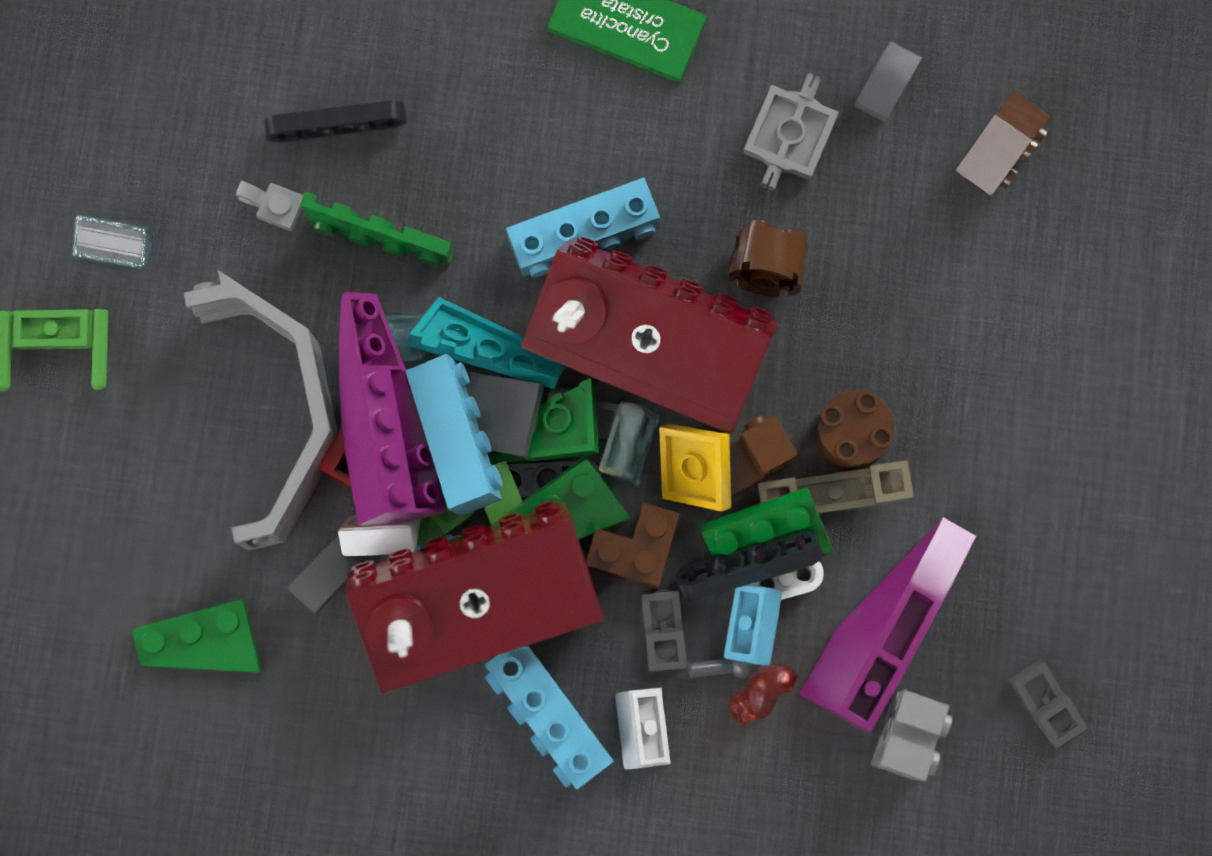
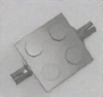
[743,74,839,191]

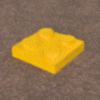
[659,424,731,511]

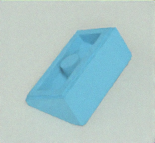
[723,585,782,666]

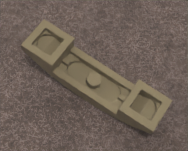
[758,460,914,515]

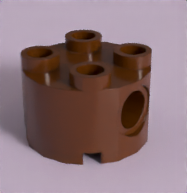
[728,220,809,297]
[814,390,894,471]

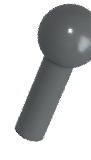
[687,658,759,679]

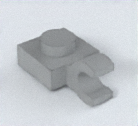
[236,181,303,232]

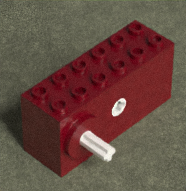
[521,236,779,434]
[346,500,604,694]

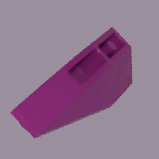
[339,292,446,525]
[799,517,976,733]

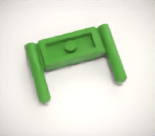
[0,309,108,392]

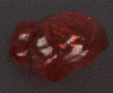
[729,664,798,725]

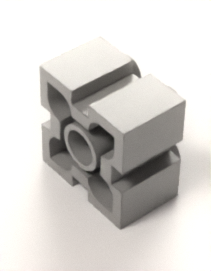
[871,690,952,781]

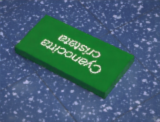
[547,0,707,83]

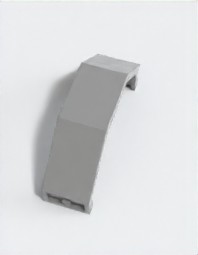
[184,270,338,551]

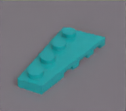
[406,297,568,389]

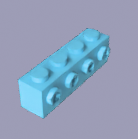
[506,178,660,278]
[406,354,503,516]
[484,645,614,790]

